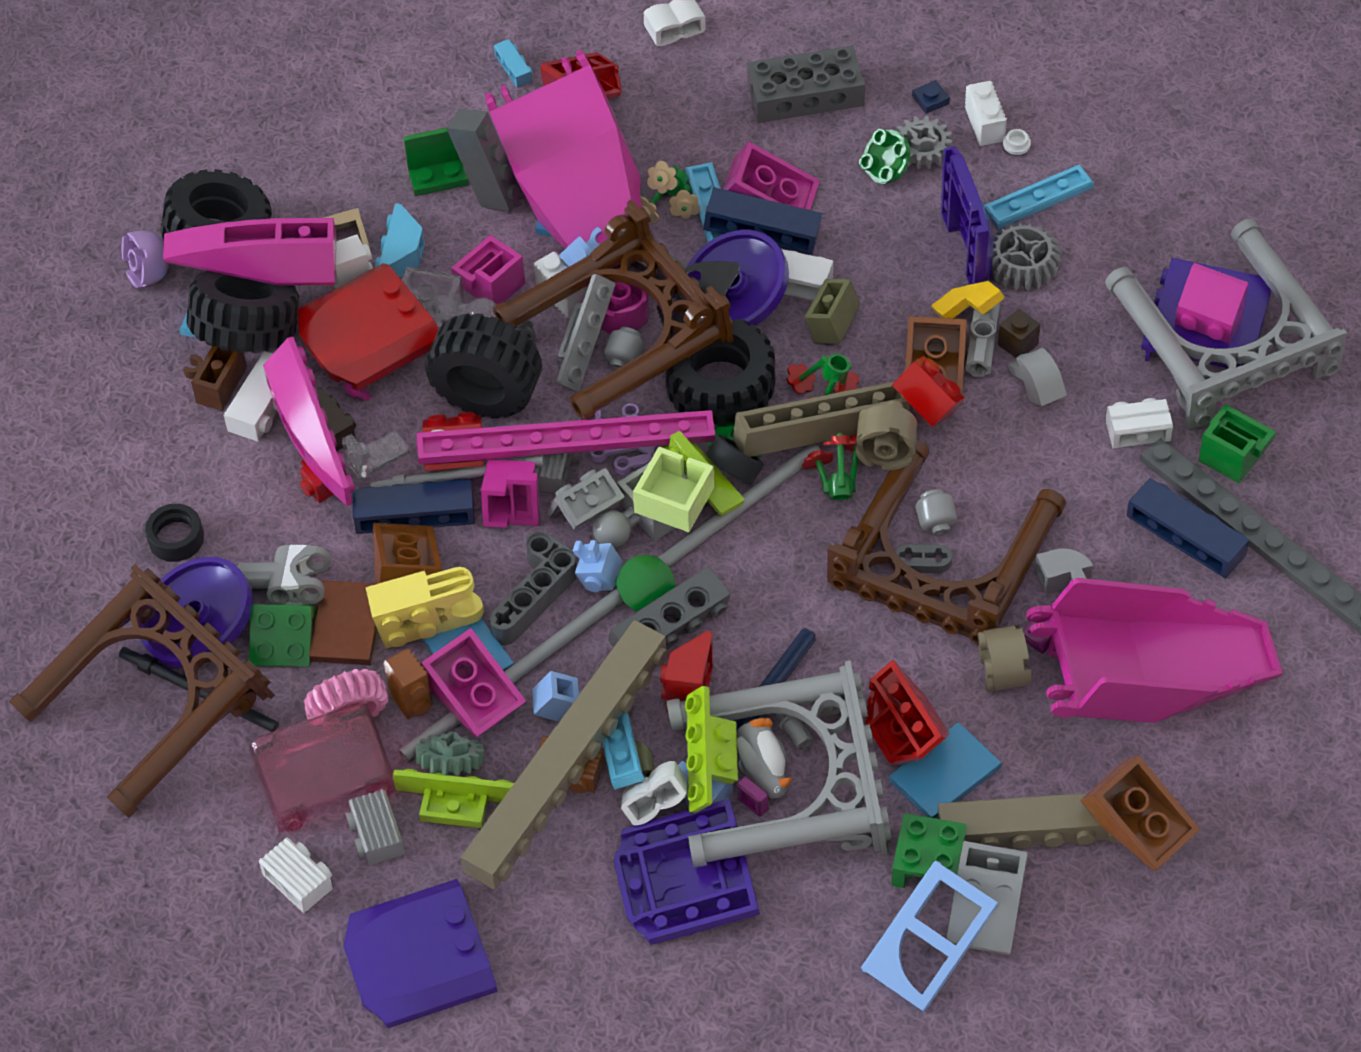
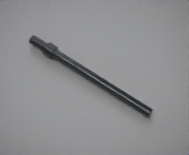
[119,646,279,733]

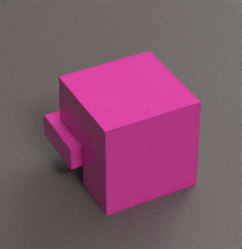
[451,234,526,309]
[481,459,540,528]

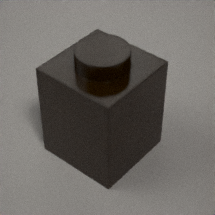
[998,309,1040,358]

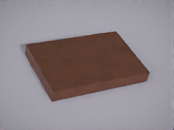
[309,580,377,665]

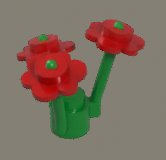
[786,353,859,399]
[802,433,859,500]

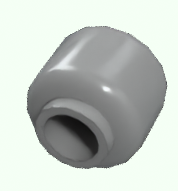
[604,327,645,370]
[915,489,958,536]

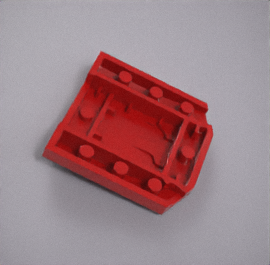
[298,263,439,391]

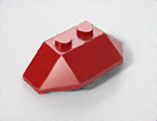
[540,52,622,98]
[865,660,950,766]

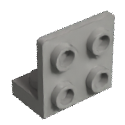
[547,467,625,530]

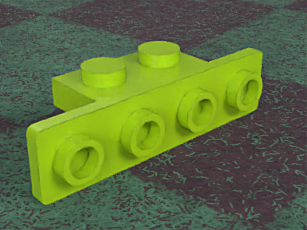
[660,431,744,516]
[685,686,738,813]
[393,769,514,828]

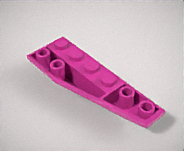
[163,218,337,286]
[263,337,355,506]

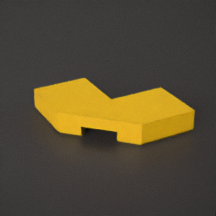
[931,281,1005,319]

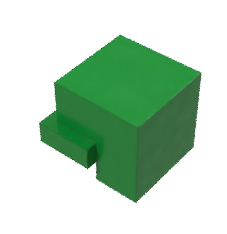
[1198,404,1276,483]

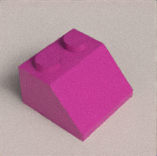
[1175,263,1249,344]

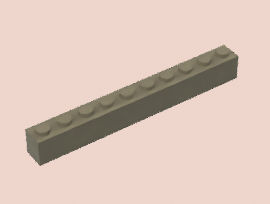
[460,620,668,890]

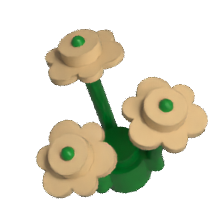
[640,161,701,224]

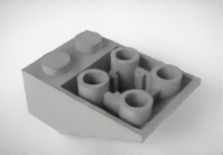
[947,841,1028,955]

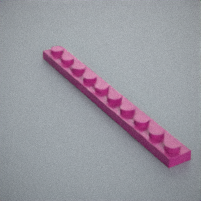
[416,410,715,464]

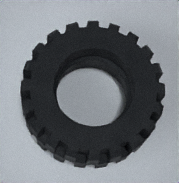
[161,169,272,239]
[186,271,299,353]
[425,313,542,418]
[665,316,775,427]

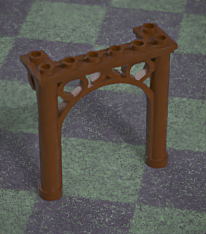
[493,199,734,420]
[827,439,1066,645]
[9,564,275,818]

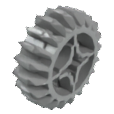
[991,222,1062,292]

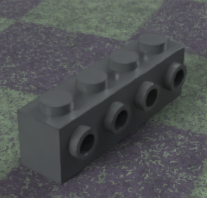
[447,109,521,212]

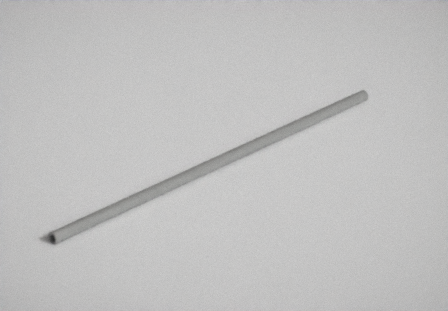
[398,444,820,763]

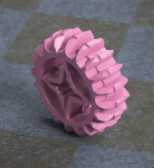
[304,669,388,733]

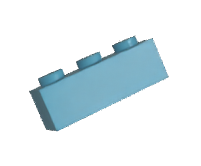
[494,39,533,88]

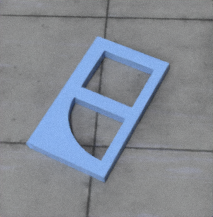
[861,861,999,1012]

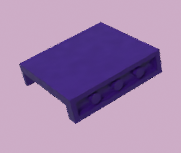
[1141,257,1271,369]

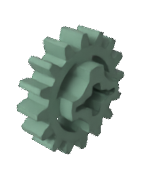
[416,732,484,776]

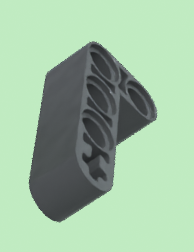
[489,532,577,645]

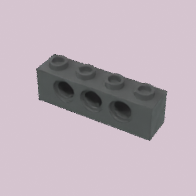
[608,566,730,649]

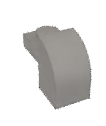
[1008,348,1067,406]
[1035,548,1093,594]

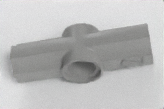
[966,303,1000,378]

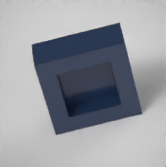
[912,80,950,114]

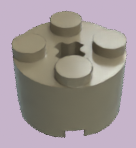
[856,401,917,471]
[978,624,1032,692]

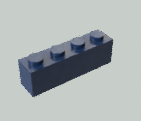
[703,187,822,256]
[1127,478,1249,579]
[352,479,475,534]

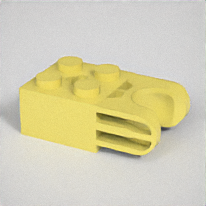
[366,567,484,649]

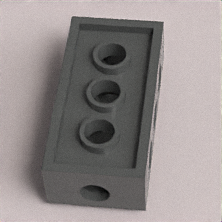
[747,45,865,123]

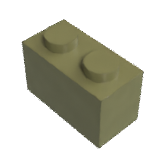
[805,279,861,344]

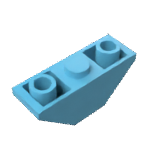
[375,203,425,278]

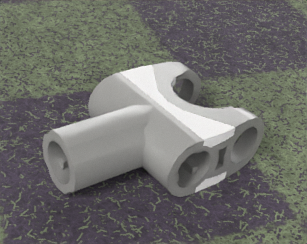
[238,545,331,605]

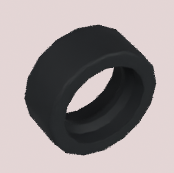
[705,434,764,484]
[145,504,204,562]

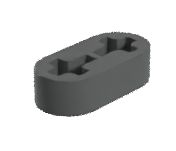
[895,544,952,573]

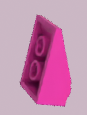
[723,141,820,210]
[421,628,527,738]

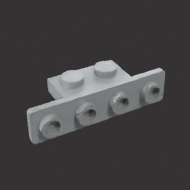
[556,274,615,391]

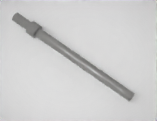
[370,455,545,487]

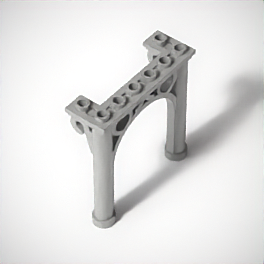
[1105,219,1347,430]
[667,660,892,868]

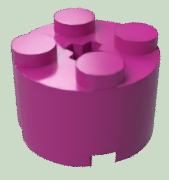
[601,268,649,335]

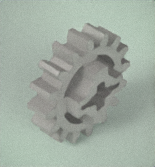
[896,116,953,169]

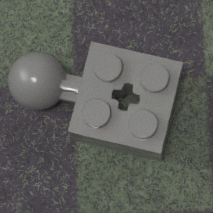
[593,463,702,548]

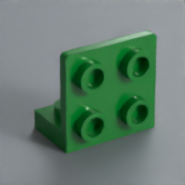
[403,128,469,196]
[249,604,317,667]
[891,813,967,888]

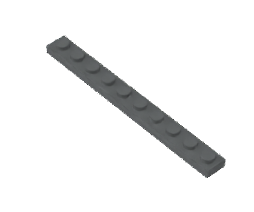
[1140,438,1361,634]

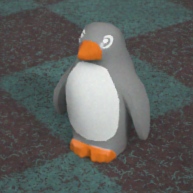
[736,718,792,799]

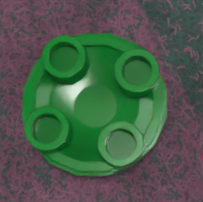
[859,129,910,184]
[615,555,675,612]

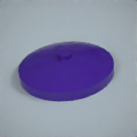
[687,230,789,326]
[141,557,253,667]

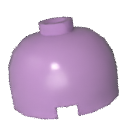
[121,230,170,288]

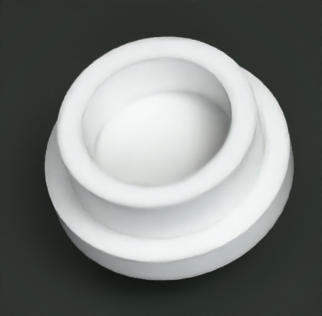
[1003,129,1031,155]

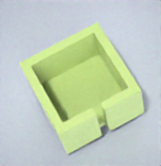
[633,447,714,532]

